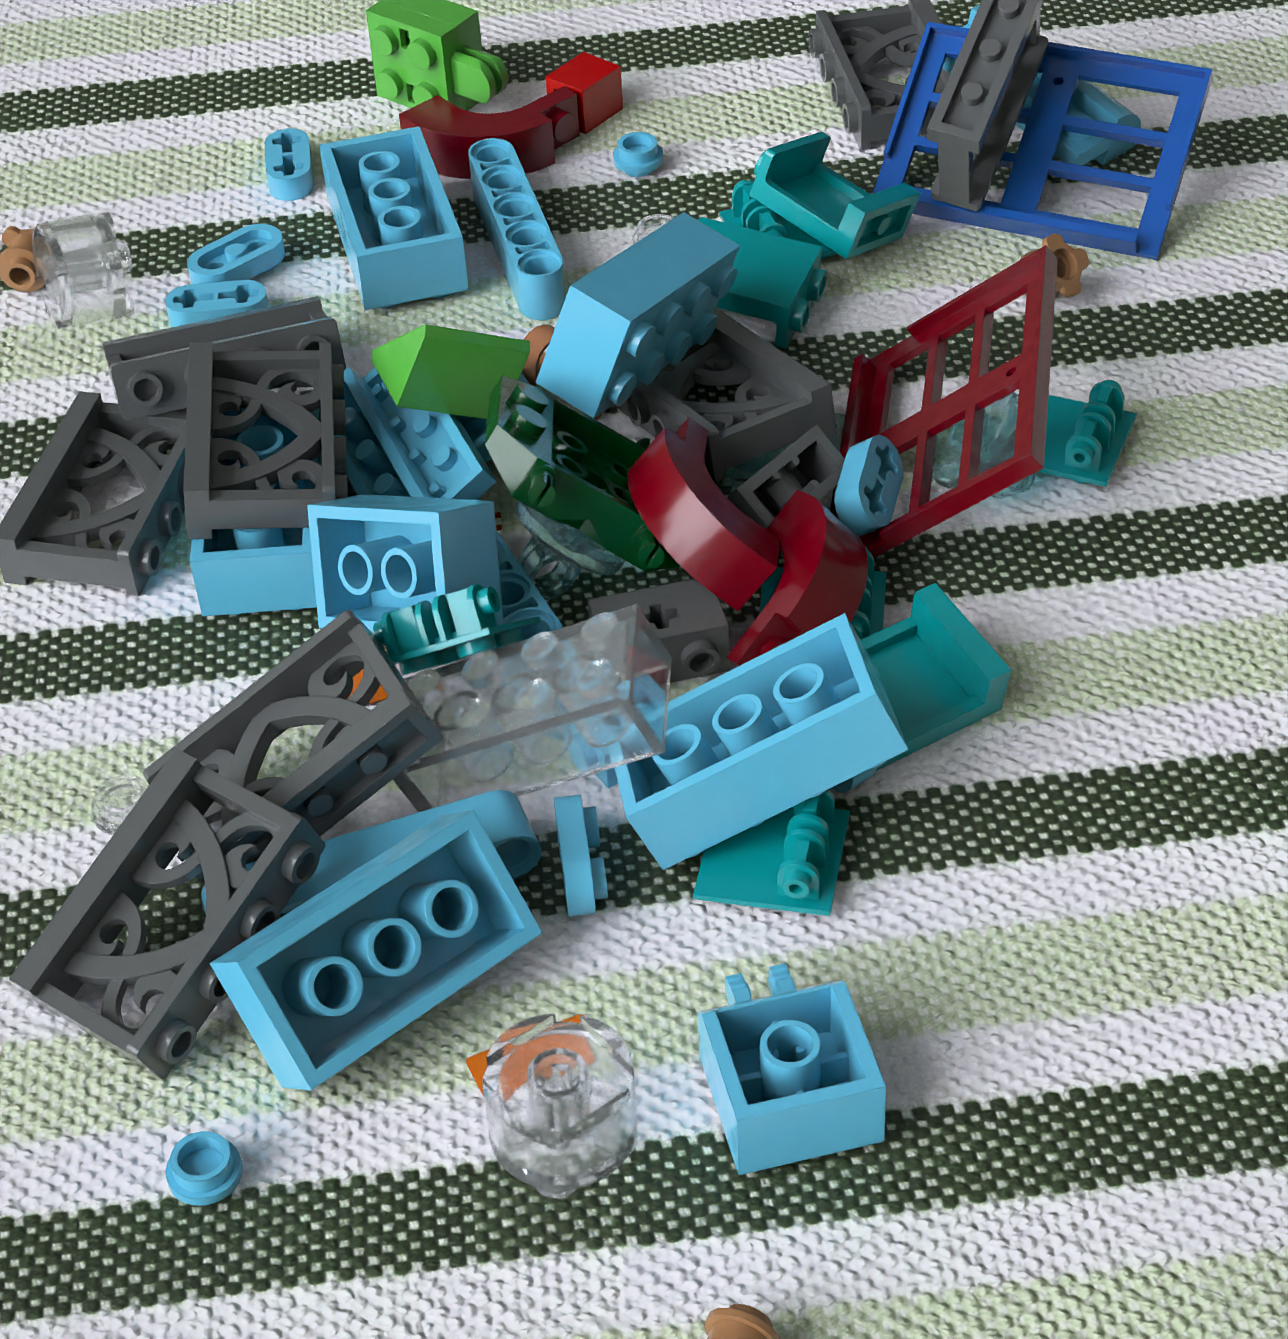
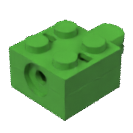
[366,0,509,111]

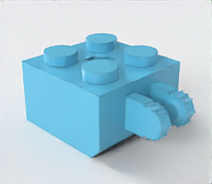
[698,963,886,1175]

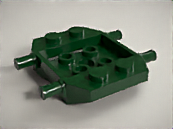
[485,375,680,572]

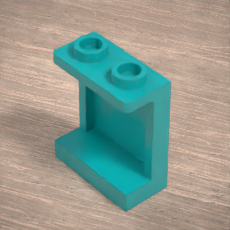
[749,131,921,259]
[698,217,827,350]
[861,583,1011,771]

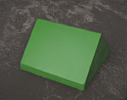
[372,324,530,419]

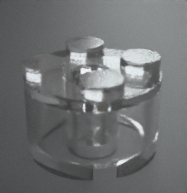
[32,212,134,329]
[482,1013,638,1199]

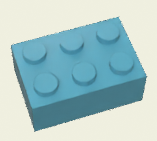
[307,494,503,633]

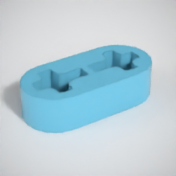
[264,128,314,201]
[165,280,269,327]
[834,435,903,537]

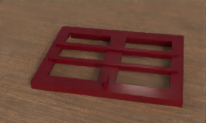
[830,245,1058,558]

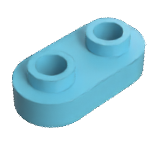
[187,224,285,284]
[553,795,608,917]

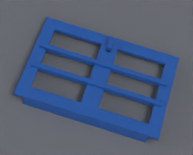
[873,22,1213,261]

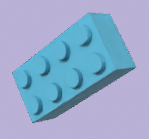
[319,127,469,310]
[536,212,740,419]
[190,408,322,616]
[606,613,909,870]
[209,810,542,1090]

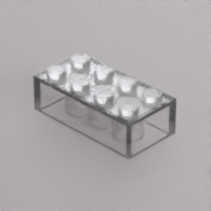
[392,604,672,812]

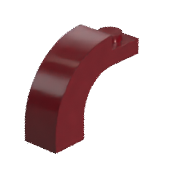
[399,86,580,180]
[627,417,780,611]
[726,490,868,667]

